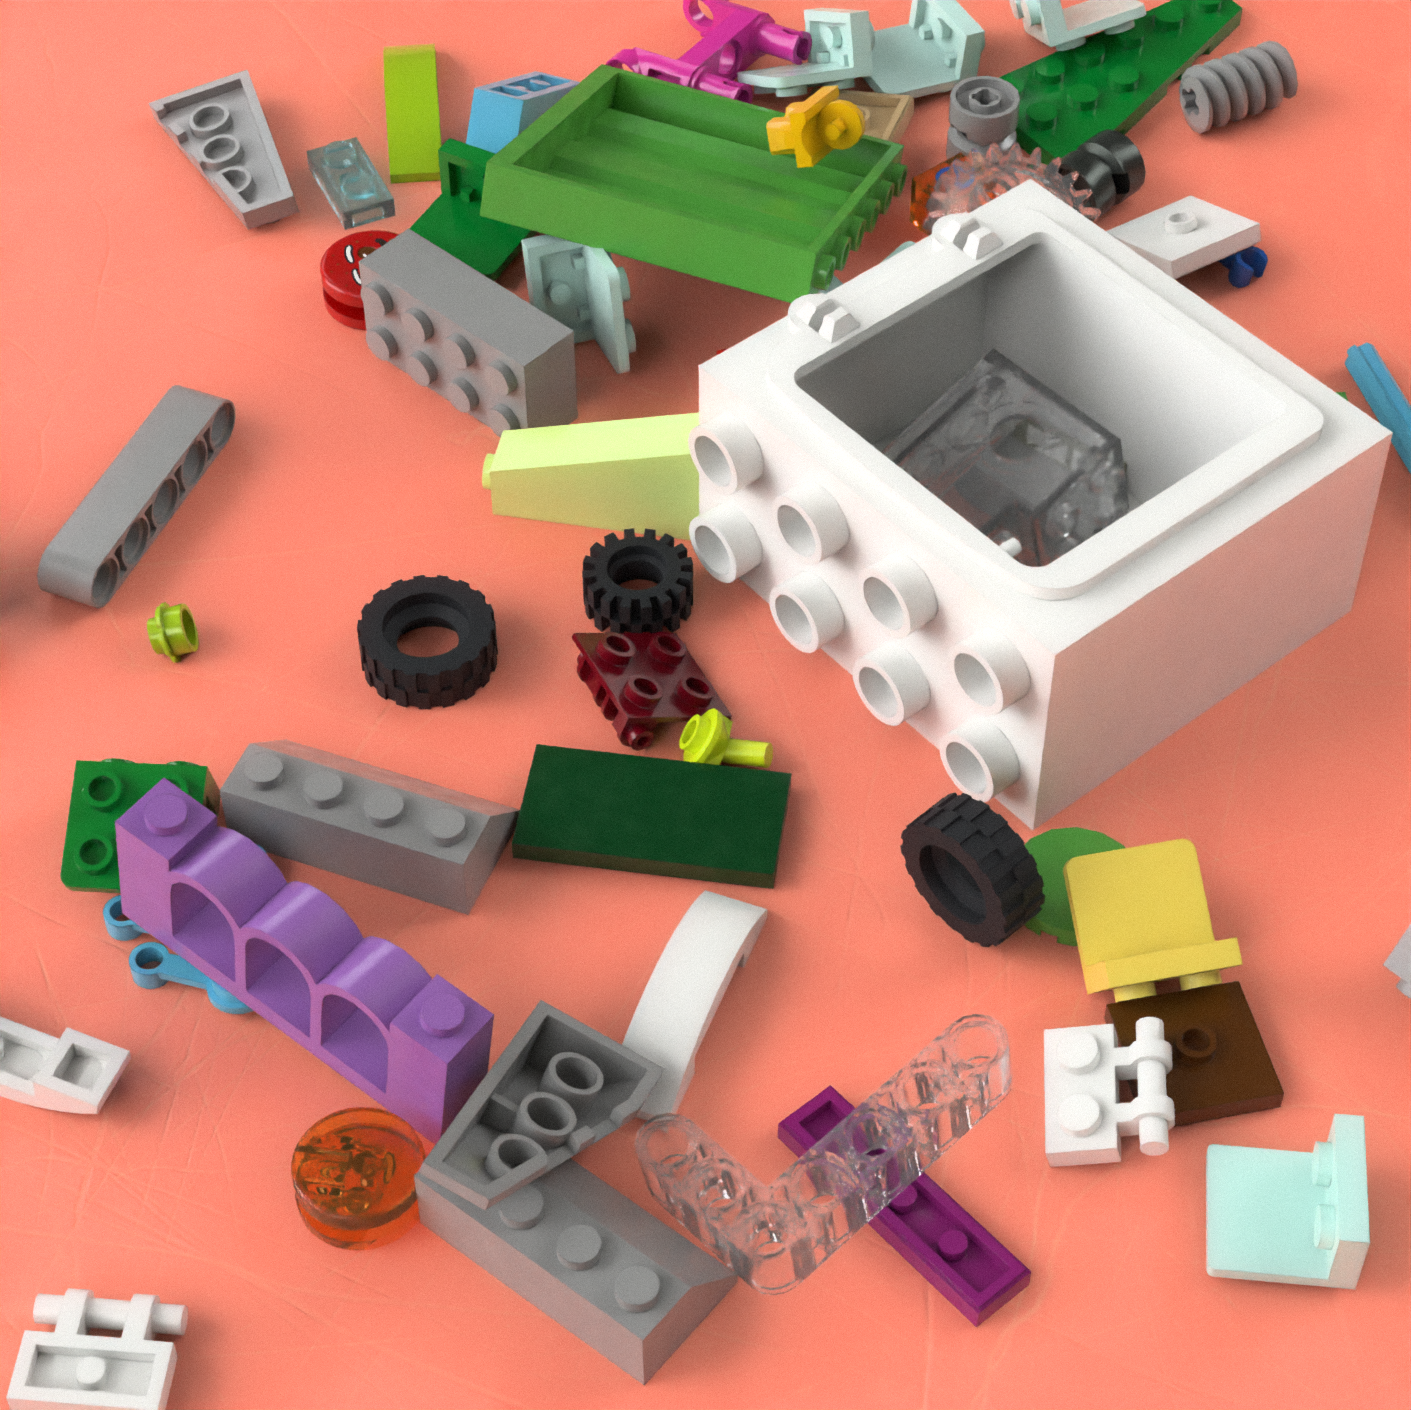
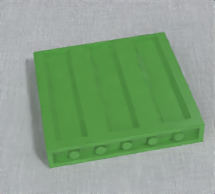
[480,64,908,303]

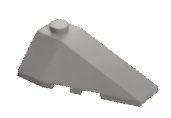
[418,1000,665,1210]

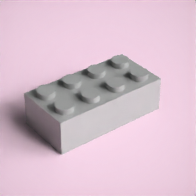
[359,228,578,438]

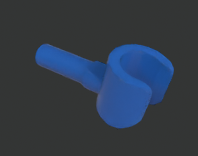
[1218,246,1268,288]

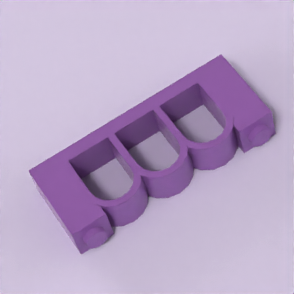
[115,778,494,1145]

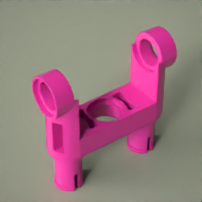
[605,0,812,104]

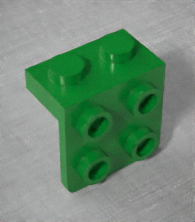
[409,138,537,281]
[60,758,221,893]

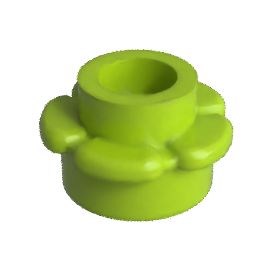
[147,602,199,663]

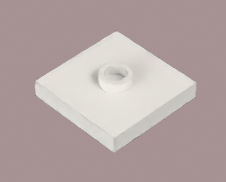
[1106,195,1261,279]

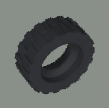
[357,575,498,709]
[900,792,1045,947]

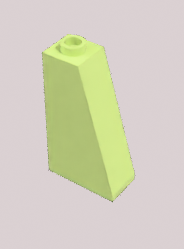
[482,412,699,540]

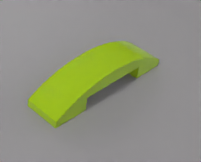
[383,43,442,184]

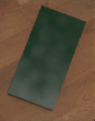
[512,744,792,889]

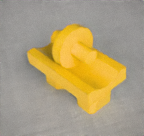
[766,85,865,168]

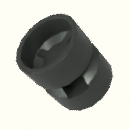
[1043,129,1146,222]

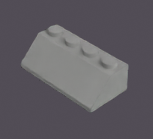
[220,739,520,915]
[414,1158,738,1386]

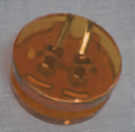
[291,1107,426,1250]

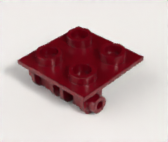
[572,632,732,751]

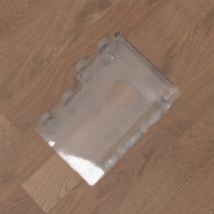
[881,348,1129,567]

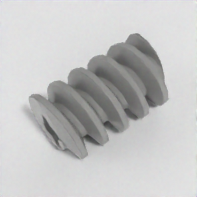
[1179,40,1298,134]

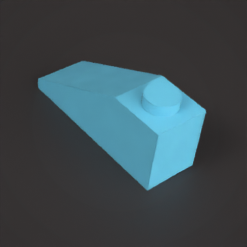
[466,71,580,154]

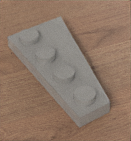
[148,69,300,230]

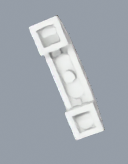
[622,890,768,1128]
[0,1016,131,1114]

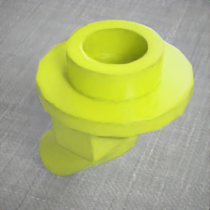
[679,708,773,768]

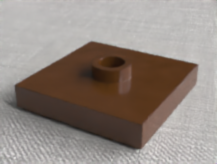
[1104,981,1284,1127]

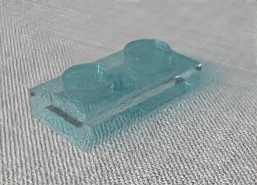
[306,137,396,230]

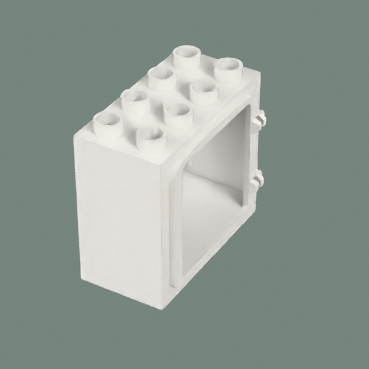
[688,179,1393,830]

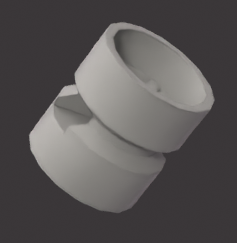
[946,76,1020,179]

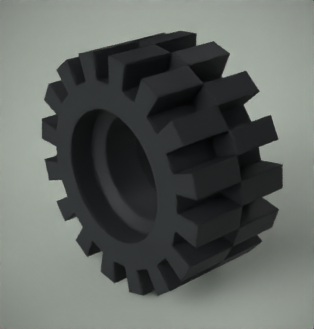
[582,528,693,633]

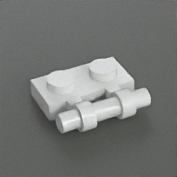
[1044,1017,1175,1167]
[6,1288,188,1410]

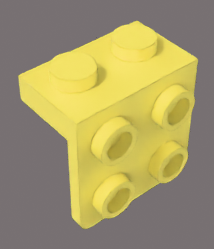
[1063,839,1243,1003]

